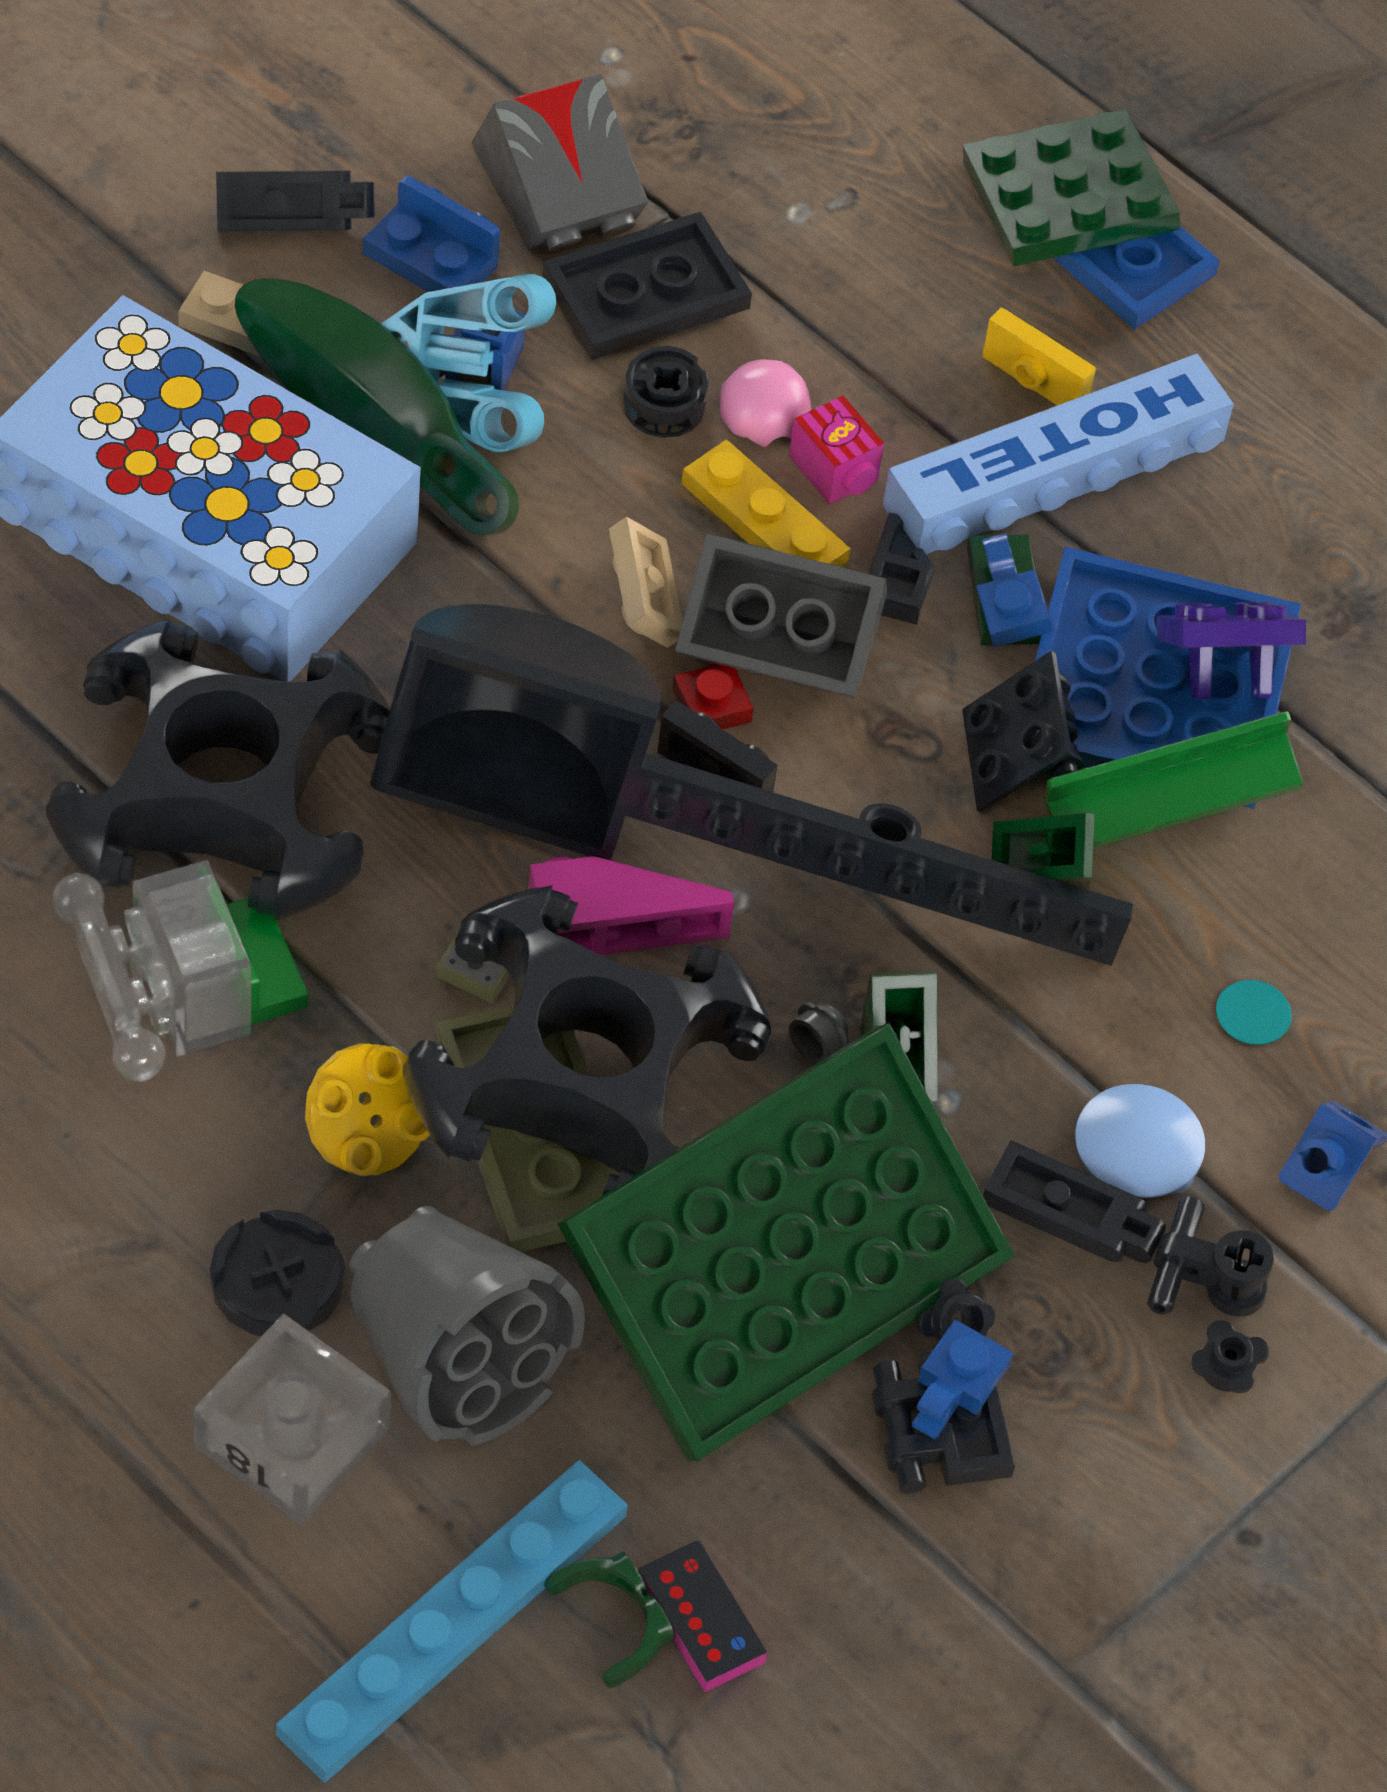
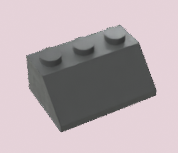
[675,534,887,699]

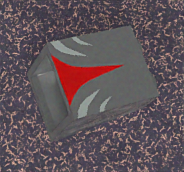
[471,74,648,252]

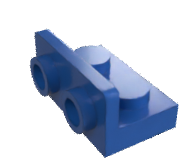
[363,175,500,292]

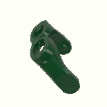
[544,1552,675,1688]

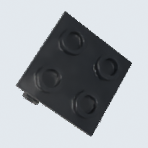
[962,650,1083,812]

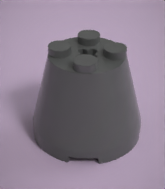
[349,1206,585,1446]

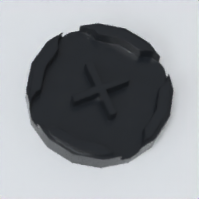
[210,1210,345,1339]

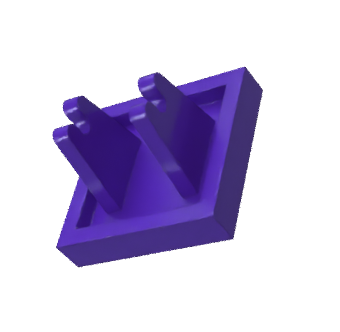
[1157,602,1306,700]

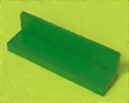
[1044,712,1303,849]

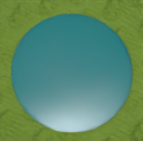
[1216,980,1292,1045]

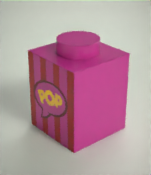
[789,395,884,505]

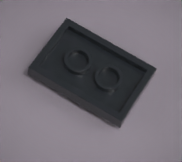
[542,211,752,360]

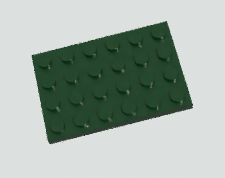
[557,1024,1015,1461]

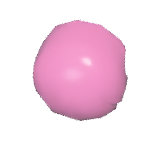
[719,359,812,448]

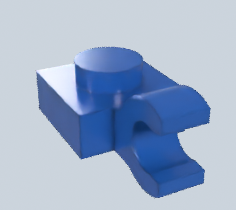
[976,533,1053,648]
[912,1320,1013,1439]

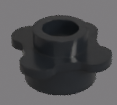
[918,1279,995,1341]
[1191,1320,1269,1393]

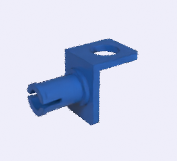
[1279,1101,1387,1211]

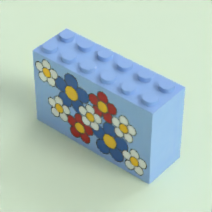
[0,295,421,681]

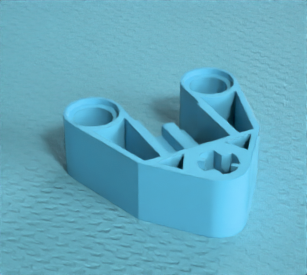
[381,274,556,452]

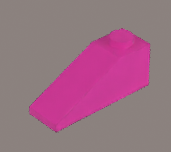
[528,856,735,955]

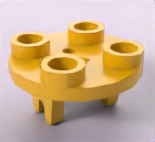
[305,1043,430,1176]

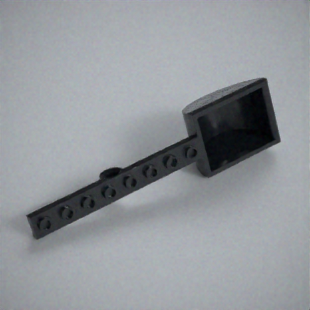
[370,604,1133,966]

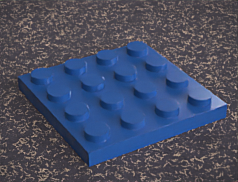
[1035,547,1301,809]

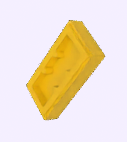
[982,307,1096,406]

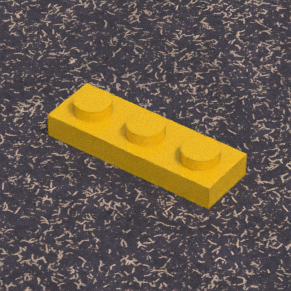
[681,439,851,567]

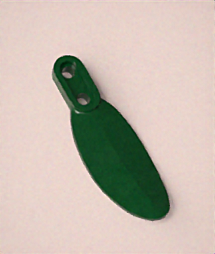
[234,278,519,535]

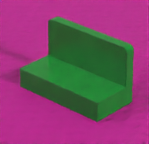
[203,881,309,1026]

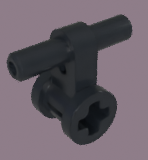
[1147,1196,1274,1317]

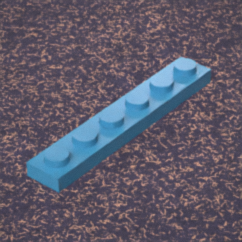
[276,1460,628,1783]

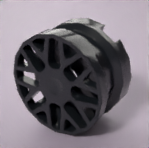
[623,346,709,438]

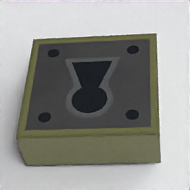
[436,934,511,1004]

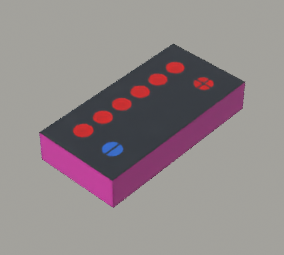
[638,1539,768,1693]

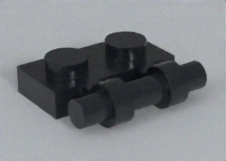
[872,1352,1016,1494]

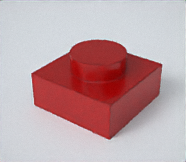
[672,664,754,730]

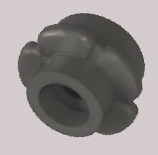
[789,1002,848,1063]

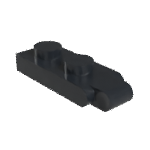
[216,170,375,231]
[983,1140,1166,1263]

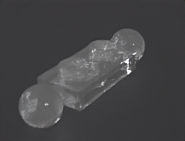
[52,873,165,1081]

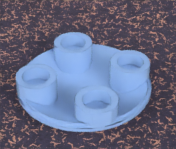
[1075,1084,1205,1198]

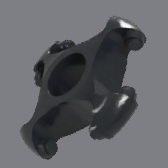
[46,619,390,920]
[403,885,771,1195]

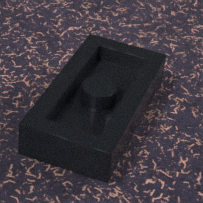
[657,700,778,792]

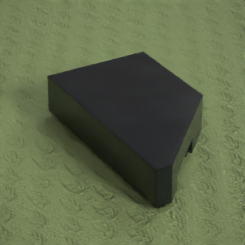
[869,512,935,625]

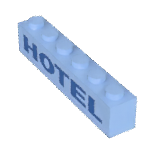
[883,354,1234,554]

